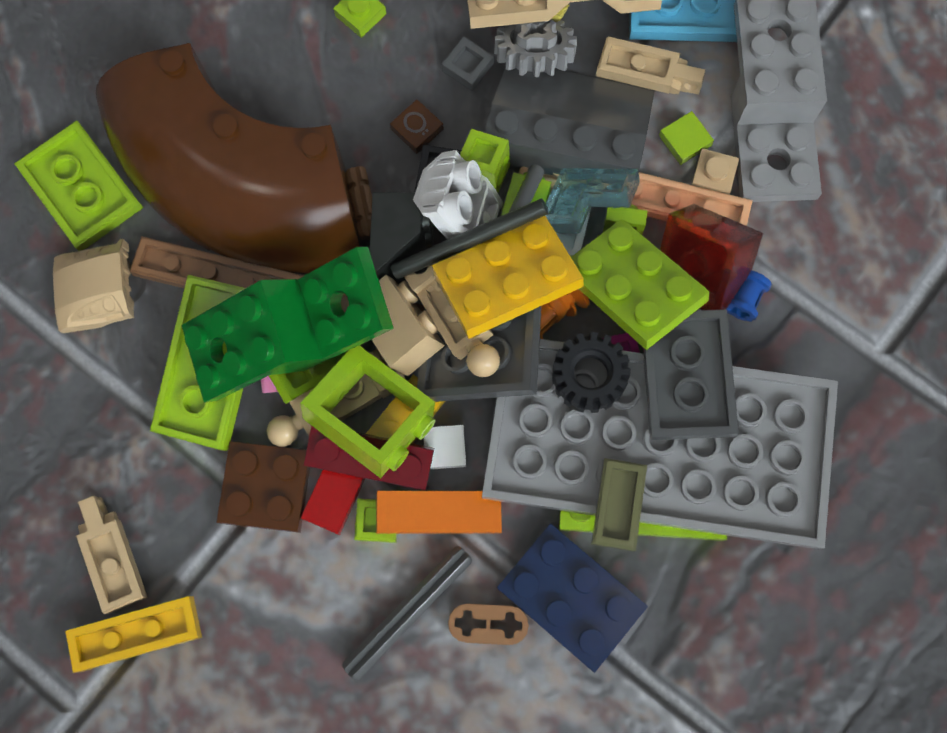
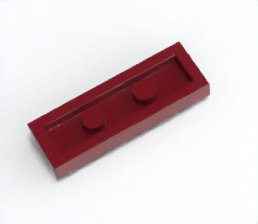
[303,426,435,491]

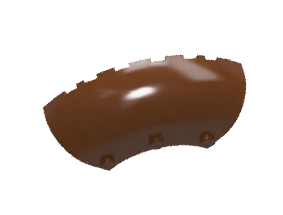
[96,43,362,273]

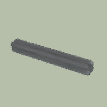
[342,546,472,680]

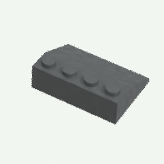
[484,67,655,191]

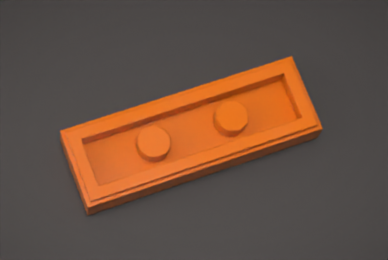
[376,491,502,534]

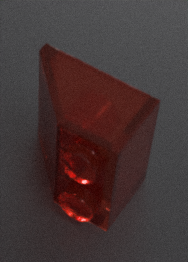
[660,204,763,311]

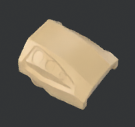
[53,239,134,333]

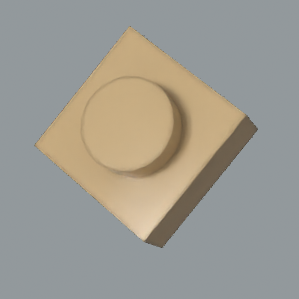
[691,148,739,194]

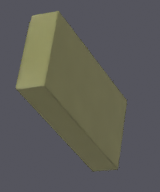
[591,458,647,552]

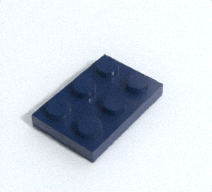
[497,523,648,673]

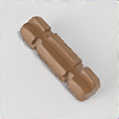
[346,166,372,241]

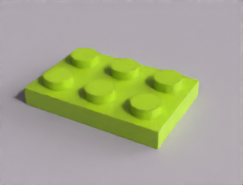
[571,219,710,350]

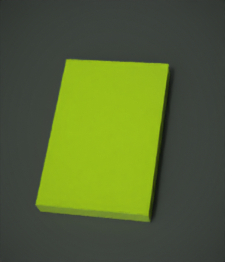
[14,120,143,251]

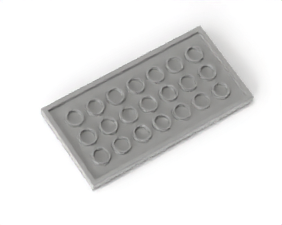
[482,339,838,550]

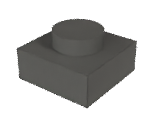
[441,36,494,91]

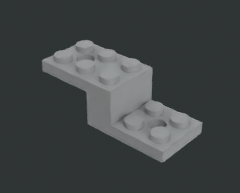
[731,0,827,202]

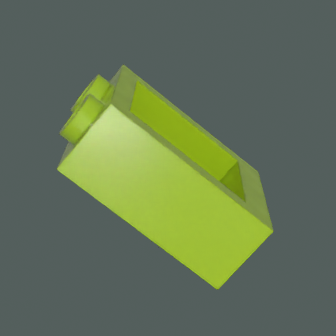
[300,345,435,479]

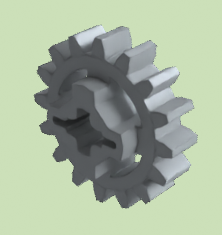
[494,18,577,77]

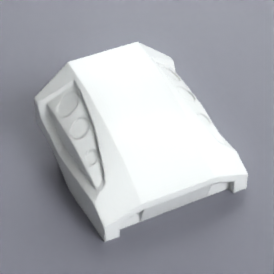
[413,150,503,251]

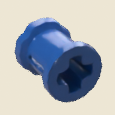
[722,269,772,322]

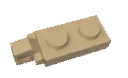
[596,36,705,94]
[76,495,148,614]

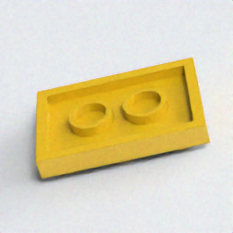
[432,216,584,339]

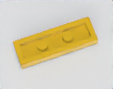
[65,596,202,673]

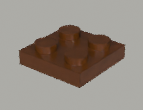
[216,441,310,533]

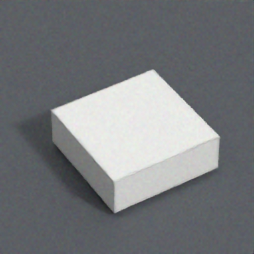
[424,425,466,470]

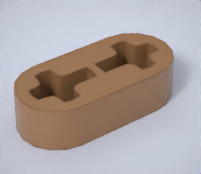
[448,604,529,645]

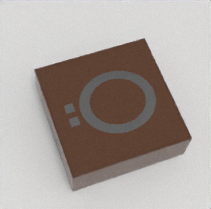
[390,99,444,154]

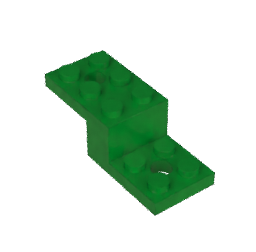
[181,247,394,403]

